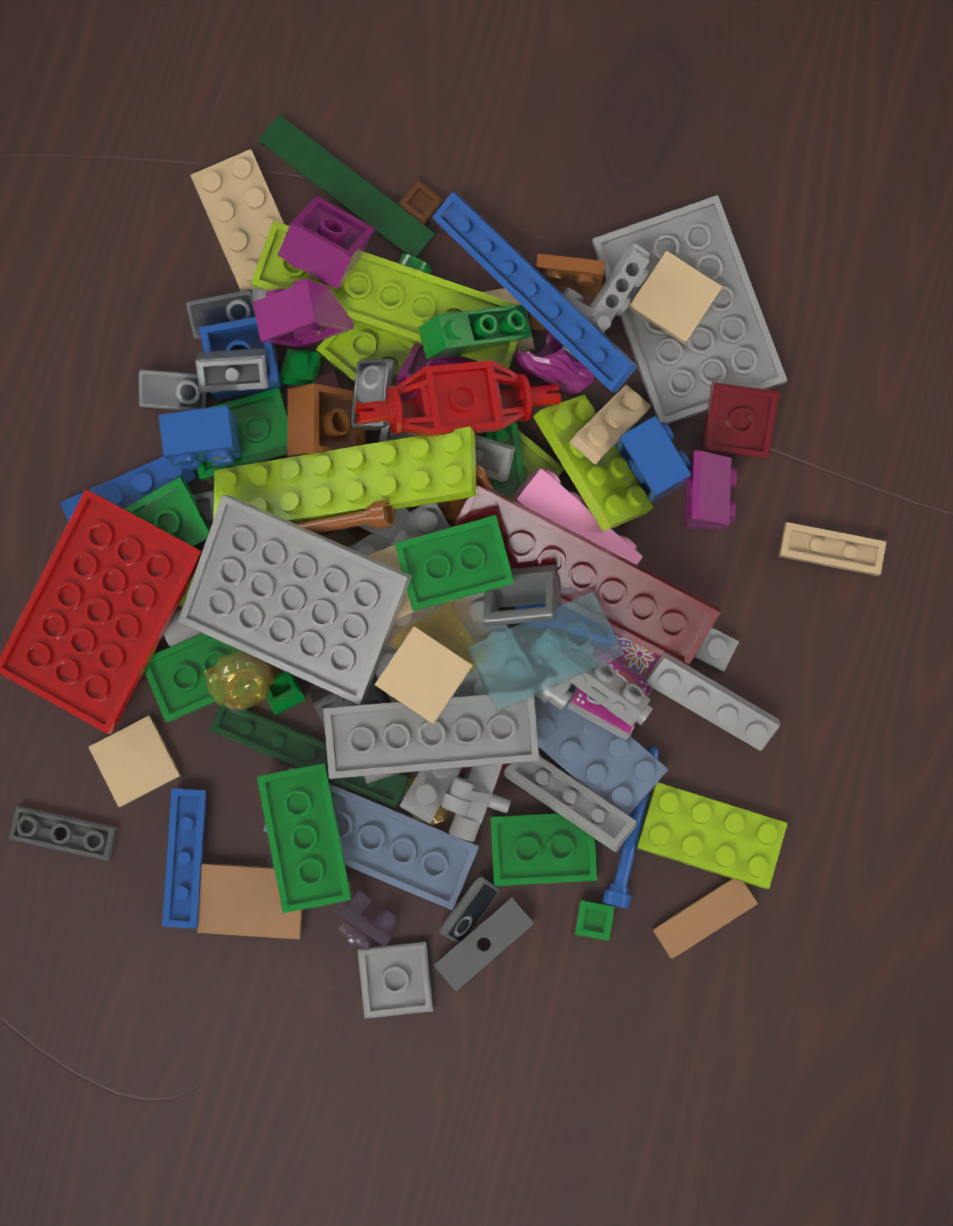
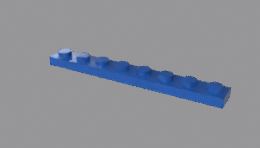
[432,192,638,393]

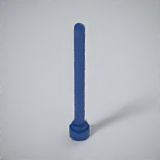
[602,746,659,909]

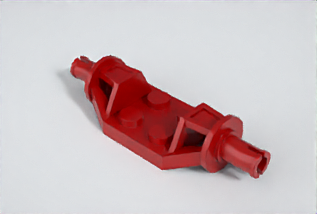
[355,360,561,437]

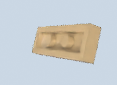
[570,385,651,465]
[778,522,886,576]

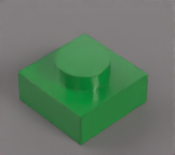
[279,349,322,386]
[574,900,615,941]

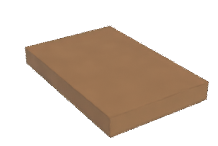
[197,863,303,939]

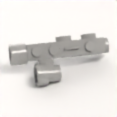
[561,244,650,360]
[532,629,653,726]
[441,764,511,842]

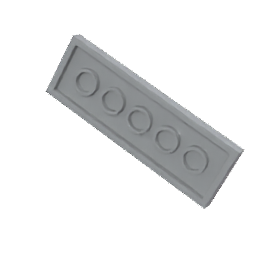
[323,690,539,779]

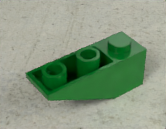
[418,305,532,360]

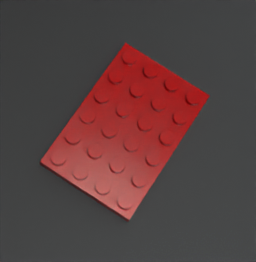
[0,489,202,734]

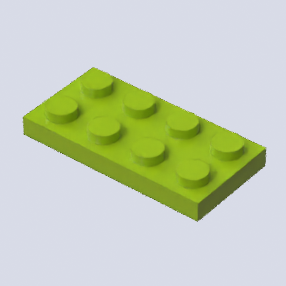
[533,394,654,532]
[636,782,788,890]

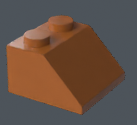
[288,383,366,457]

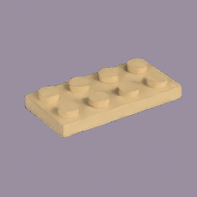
[190,149,284,291]

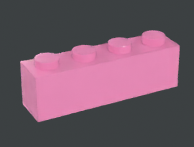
[510,468,643,565]

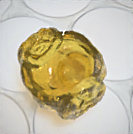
[204,650,274,710]

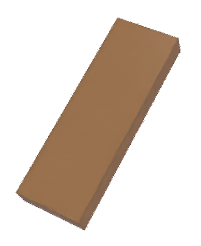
[652,879,758,959]

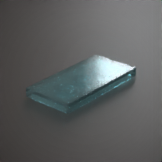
[467,592,624,713]

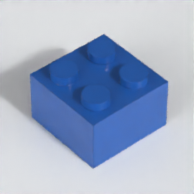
[199,317,283,401]
[158,405,242,471]
[617,416,692,504]

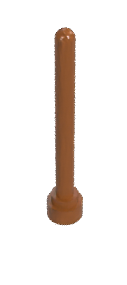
[295,499,395,534]

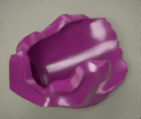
[514,331,595,394]

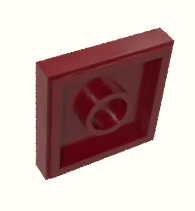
[701,382,780,458]

